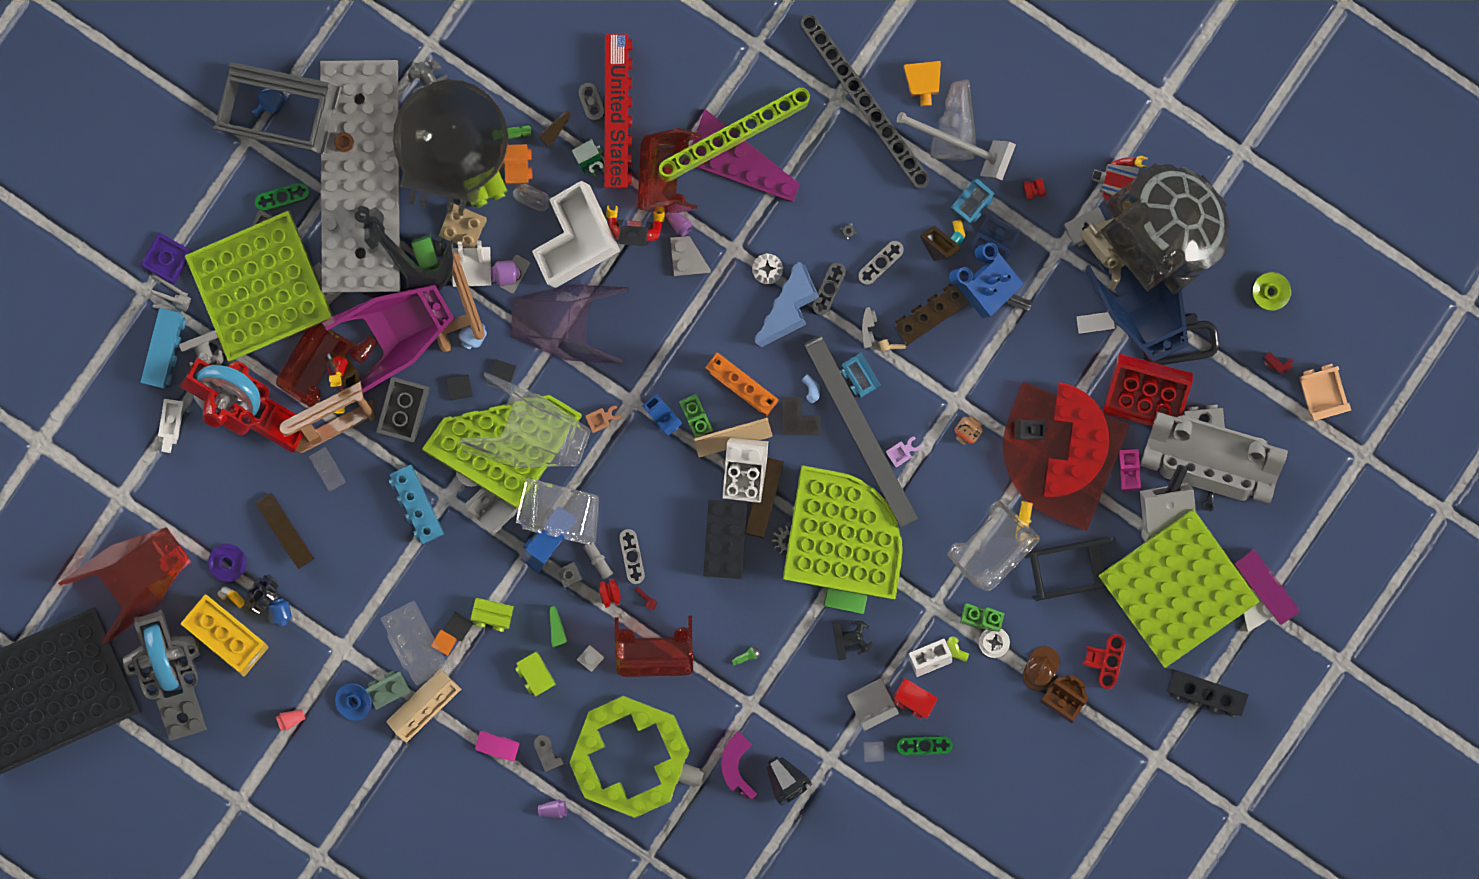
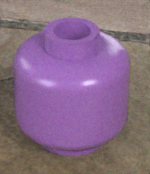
[491,260,520,286]

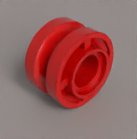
[599,578,621,608]

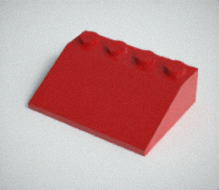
[1103,354,1193,426]

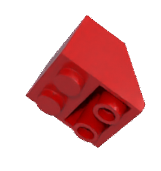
[893,678,938,719]

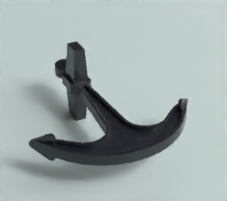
[354,206,454,298]

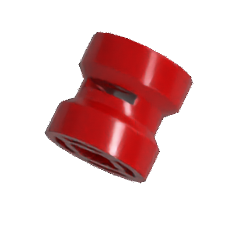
[1023,178,1046,200]

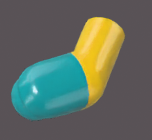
[951,220,965,246]

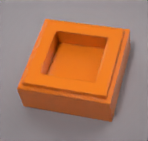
[431,629,457,656]

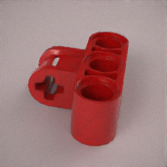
[1082,634,1125,689]

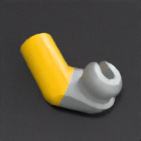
[218,586,245,608]

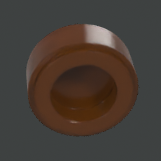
[334,132,354,152]

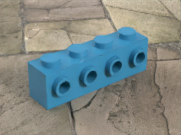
[140,308,186,389]
[389,465,445,544]

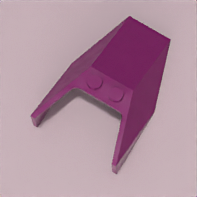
[322,285,454,393]

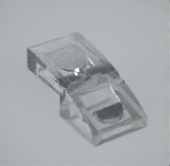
[309,447,346,492]

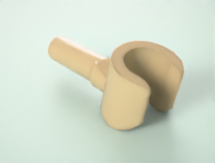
[878,339,906,351]

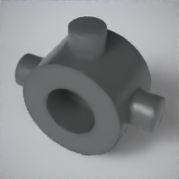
[840,223,857,240]

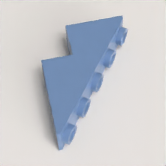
[755,262,819,347]

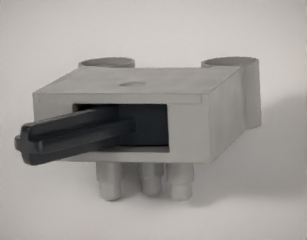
[1140,464,1196,542]

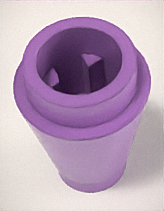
[665,209,693,237]
[538,799,567,818]

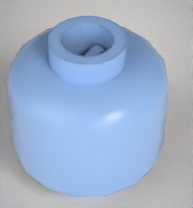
[458,324,487,349]

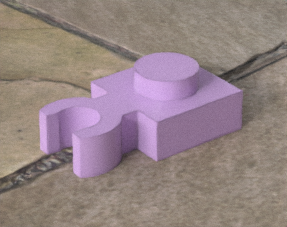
[886,437,921,467]

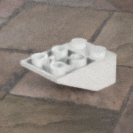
[723,437,769,503]

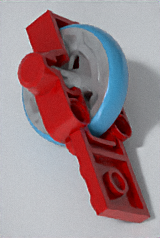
[180,357,304,453]

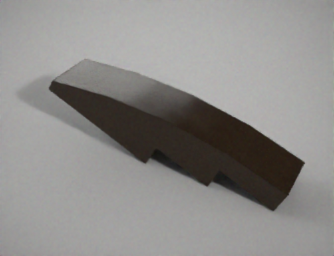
[745,457,784,539]
[256,493,315,569]

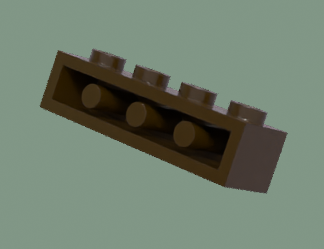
[894,283,970,346]

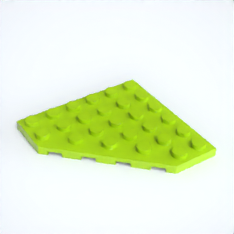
[422,395,582,510]

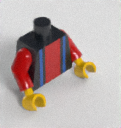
[606,205,665,246]

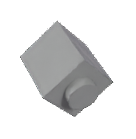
[577,644,604,672]

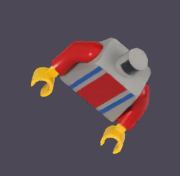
[1091,156,1148,215]

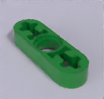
[255,183,310,211]
[897,736,953,755]

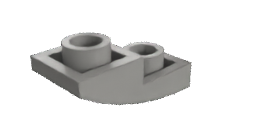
[862,307,877,349]

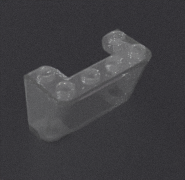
[516,478,599,546]

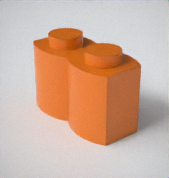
[504,144,532,184]

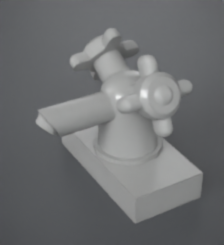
[179,330,223,366]

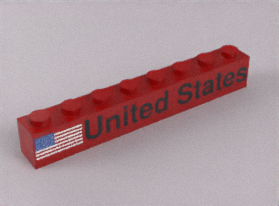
[605,34,632,189]

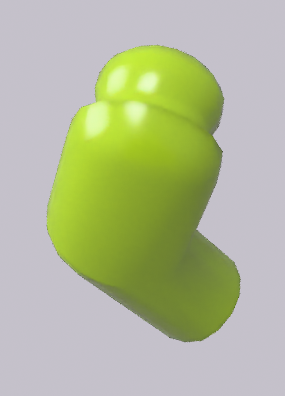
[946,636,969,662]

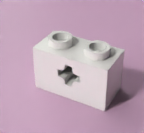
[909,639,952,677]

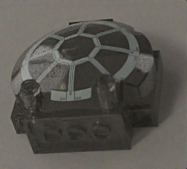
[1100,163,1230,295]

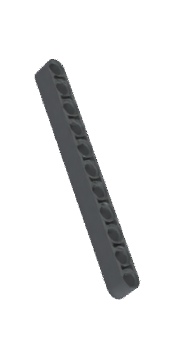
[801,14,929,189]
[803,335,918,528]

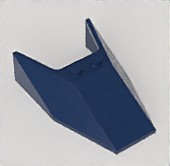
[1085,250,1189,362]

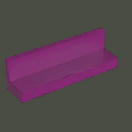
[1235,548,1300,625]

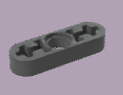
[813,263,846,315]

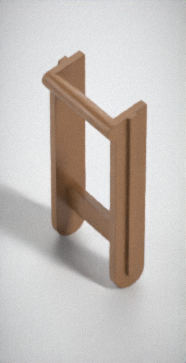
[418,253,485,352]
[280,382,376,453]

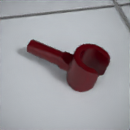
[635,587,657,610]

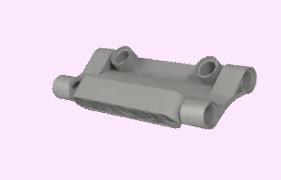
[1140,412,1288,504]

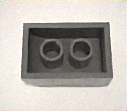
[376,377,430,443]

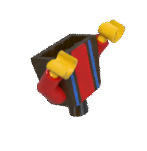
[325,353,360,413]

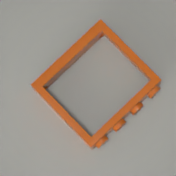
[705,352,779,417]

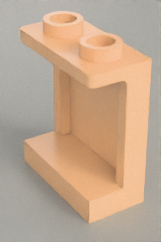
[1299,364,1351,421]

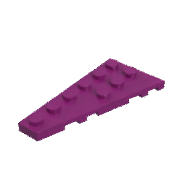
[685,109,800,202]

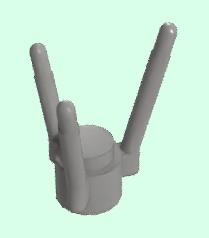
[150,274,191,313]

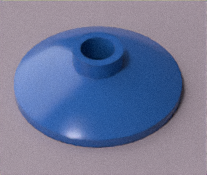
[335,683,371,721]

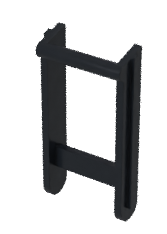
[1024,537,1116,601]

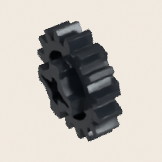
[244,574,279,615]

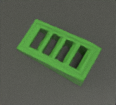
[550,606,568,647]

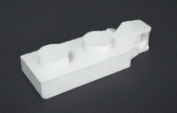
[158,399,184,453]

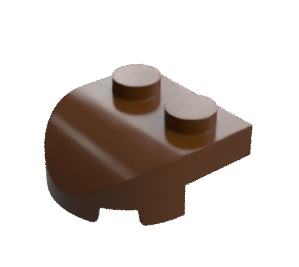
[1040,675,1088,724]

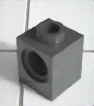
[556,562,583,588]

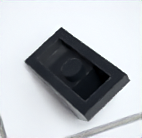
[1014,419,1046,440]

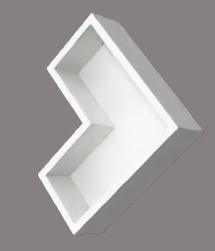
[532,181,620,288]

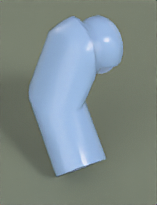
[801,374,820,403]

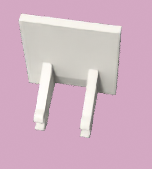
[453,240,492,287]

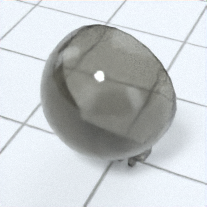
[393,80,509,216]

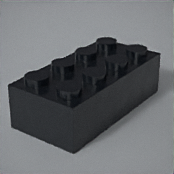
[703,500,747,579]

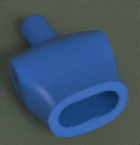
[252,88,287,117]

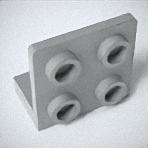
[847,679,899,731]

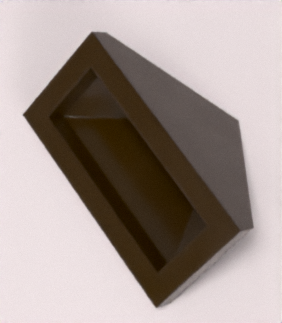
[920,225,961,261]

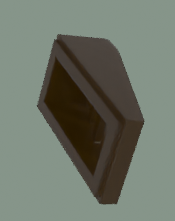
[539,111,571,148]

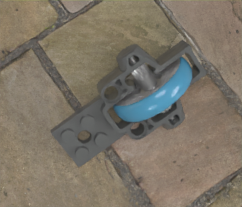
[123,610,207,741]

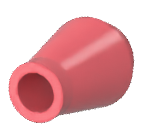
[276,709,305,731]

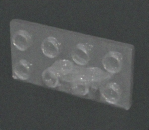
[381,601,449,685]

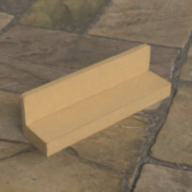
[694,418,773,458]
[387,669,461,743]

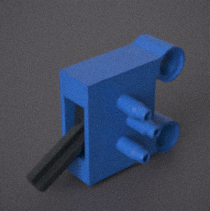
[949,243,1032,318]

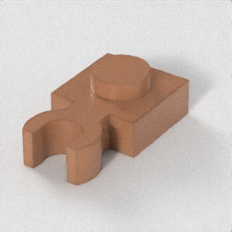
[586,406,621,433]

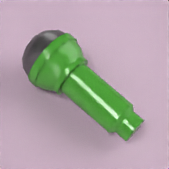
[732,646,760,665]

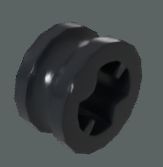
[434,238,446,257]

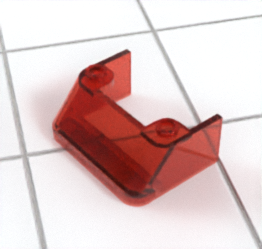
[637,128,701,213]
[276,323,362,407]
[615,616,693,677]

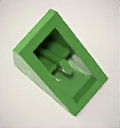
[411,234,439,270]

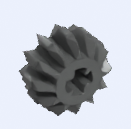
[771,524,790,556]

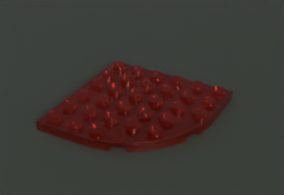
[1003,382,1130,531]

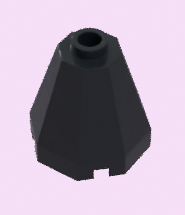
[767,756,813,806]

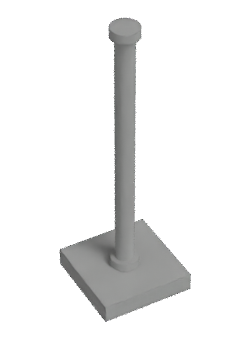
[896,112,1016,180]

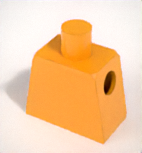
[903,61,941,107]

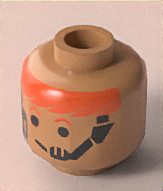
[954,415,983,445]

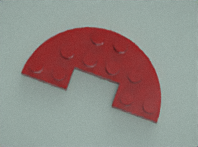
[1043,382,1109,497]

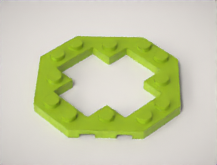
[569,696,690,818]

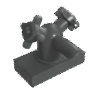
[408,58,453,104]

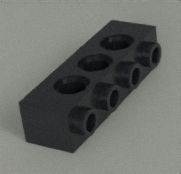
[1167,669,1249,718]

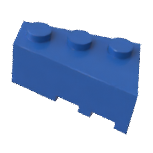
[520,506,577,573]

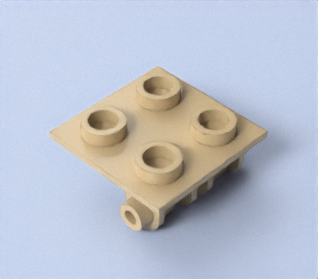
[439,203,487,248]

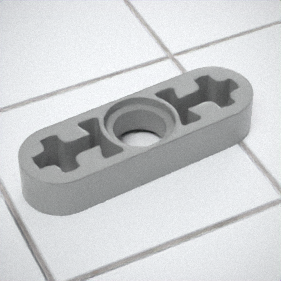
[858,241,904,285]
[620,529,645,584]

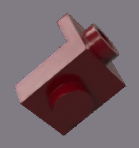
[1262,352,1294,374]

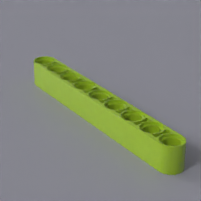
[659,88,810,181]

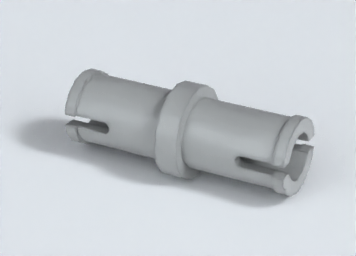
[582,541,613,580]

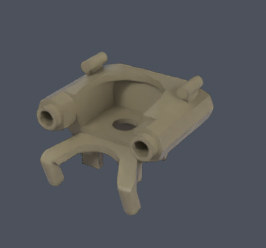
[1081,212,1161,290]

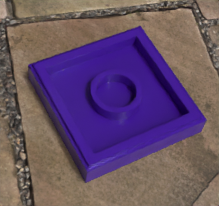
[140,232,193,284]

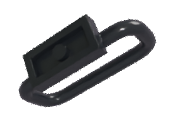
[1143,313,1219,365]

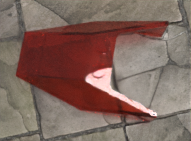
[58,527,189,645]

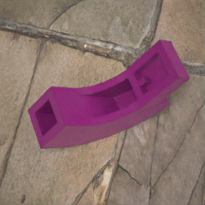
[721,731,757,799]

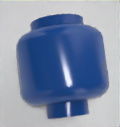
[265,598,292,627]

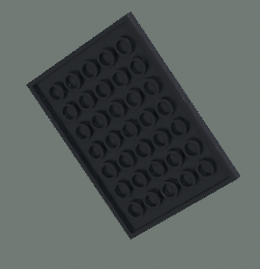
[0,607,141,775]

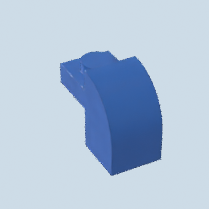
[642,394,682,436]

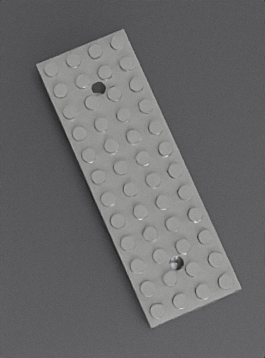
[320,60,400,293]

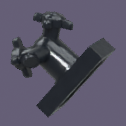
[832,620,873,661]

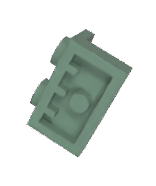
[365,670,411,710]

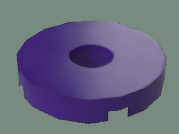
[208,544,247,582]

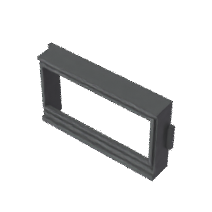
[213,62,342,155]

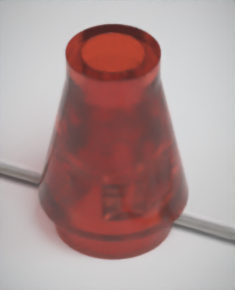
[350,335,377,364]

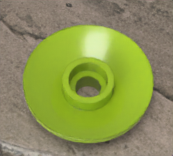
[1253,272,1291,311]

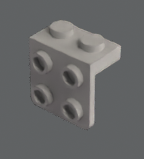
[464,488,519,534]

